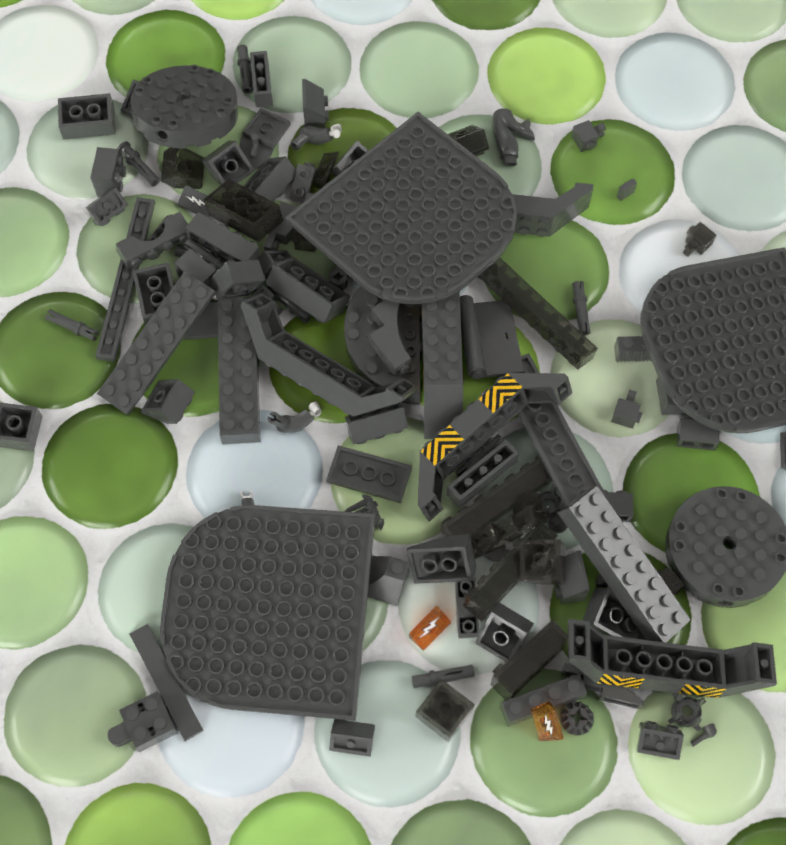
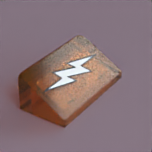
[409,606,451,651]
[531,701,564,741]

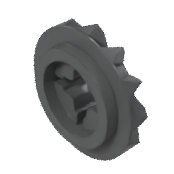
[560,701,594,735]

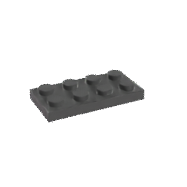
[326,445,412,503]

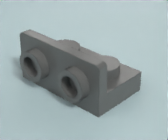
[85,187,128,226]
[637,721,684,760]

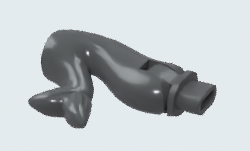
[493,108,535,166]

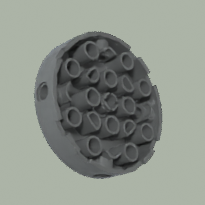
[131,65,238,148]
[665,486,786,608]

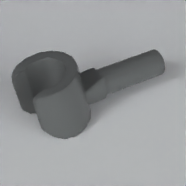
[690,723,717,747]

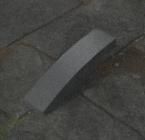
[561,663,644,710]

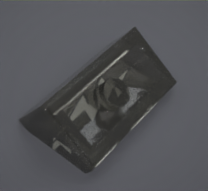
[313,152,339,189]

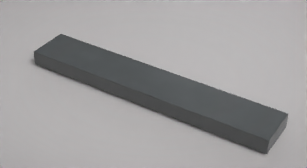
[129,624,204,742]

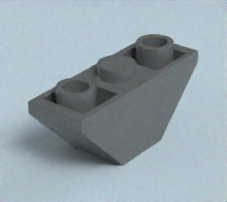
[455,577,479,639]

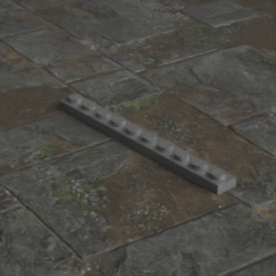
[96,197,155,362]

